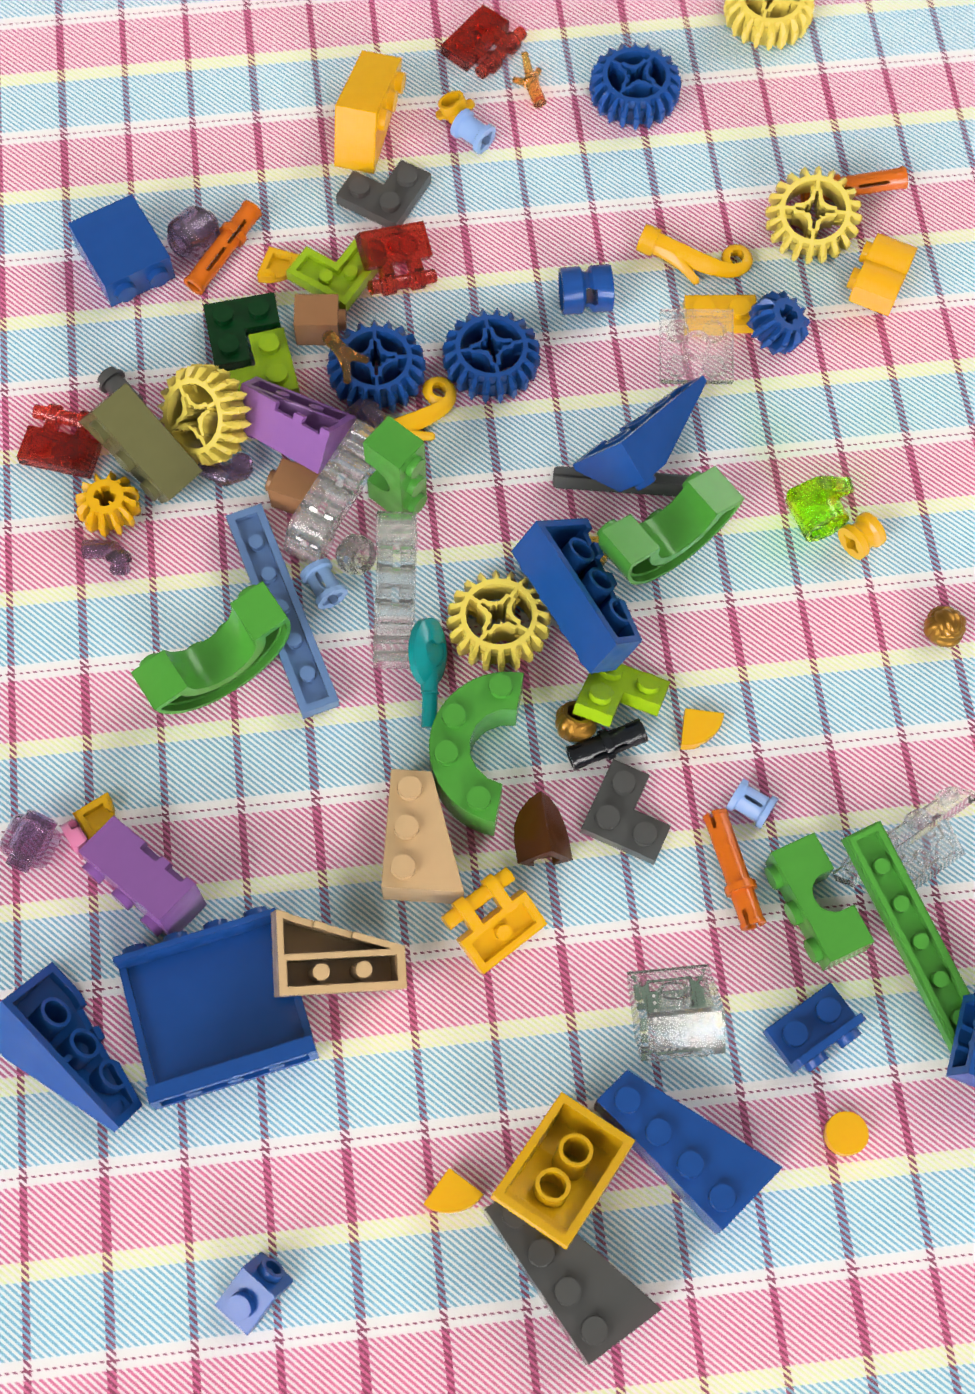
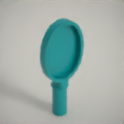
[408,618,448,728]

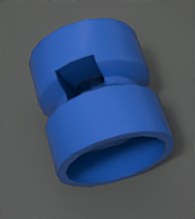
[558,264,614,315]

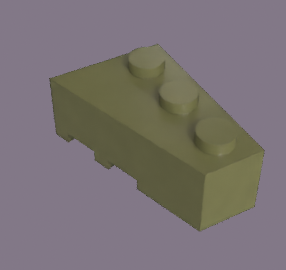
[78,383,203,503]

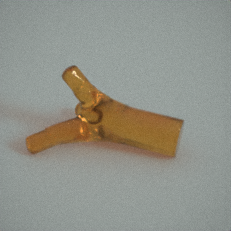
[512,51,547,108]
[322,330,369,384]

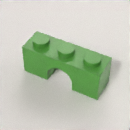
[363,415,427,522]
[764,833,875,971]

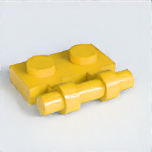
[441,867,547,975]

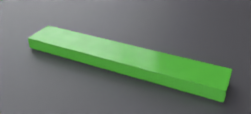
[841,821,970,1053]

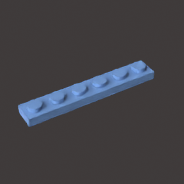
[226,504,340,719]

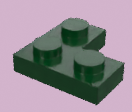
[203,292,281,371]

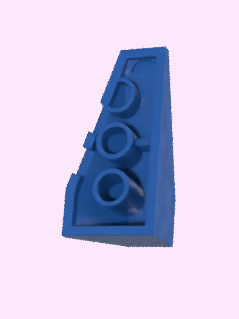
[572,375,707,492]
[0,962,143,1132]

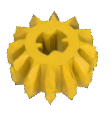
[75,471,141,538]

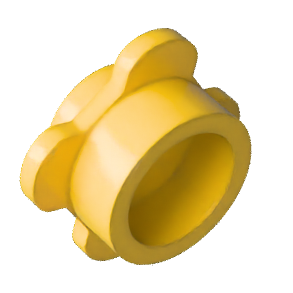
[435,91,475,124]

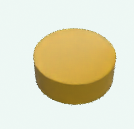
[823,1111,869,1157]

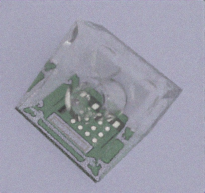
[627,964,725,1061]

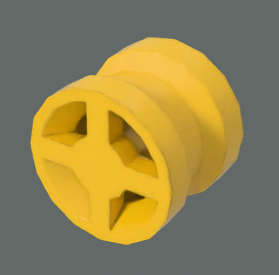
[838,512,887,560]

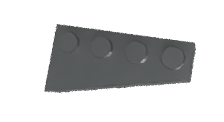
[484,1201,662,1365]

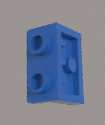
[763,982,866,1074]

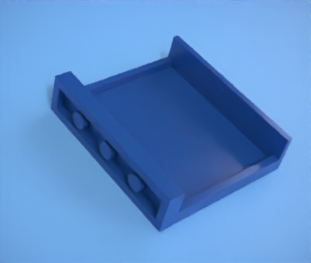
[112,906,319,1110]

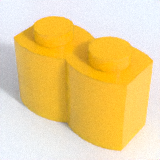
[846,233,918,316]

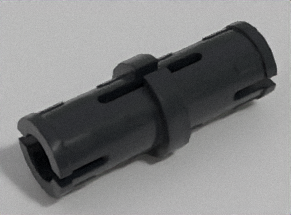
[565,718,648,771]

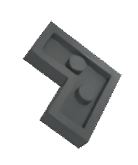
[336,160,431,232]
[580,759,671,865]

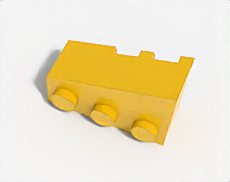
[334,50,406,174]

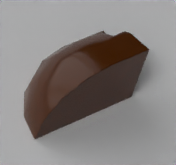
[514,791,573,866]

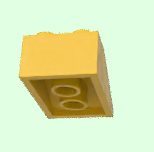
[491,1092,635,1250]

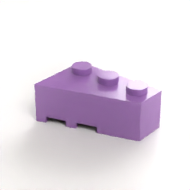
[240,377,356,474]
[78,816,207,937]

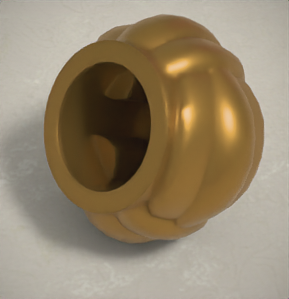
[923,606,967,648]
[555,701,597,742]

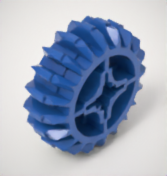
[589,42,682,131]
[442,308,540,404]
[327,320,426,416]

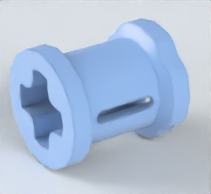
[450,108,496,154]
[300,558,348,610]
[726,778,778,829]

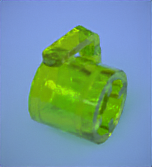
[785,475,854,542]

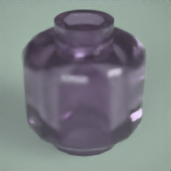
[167,206,220,260]
[0,809,62,873]

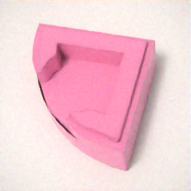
[60,819,89,860]

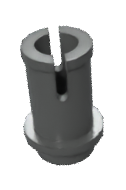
[98,367,143,401]

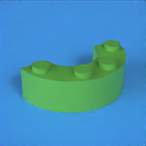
[597,466,745,585]
[131,581,291,714]
[429,672,524,836]

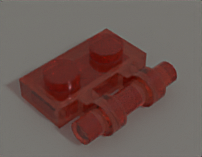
[441,4,527,79]
[354,221,437,296]
[17,403,102,479]

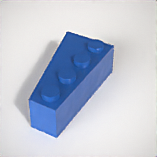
[511,518,642,674]
[593,1070,783,1235]

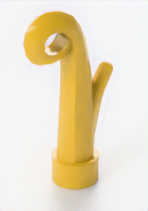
[636,224,753,285]
[351,376,456,458]

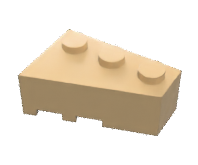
[381,769,464,904]
[271,909,407,997]

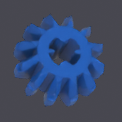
[746,291,811,355]

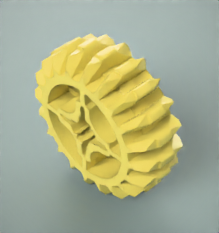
[723,0,815,51]
[765,166,862,265]
[157,364,252,466]
[446,570,551,672]

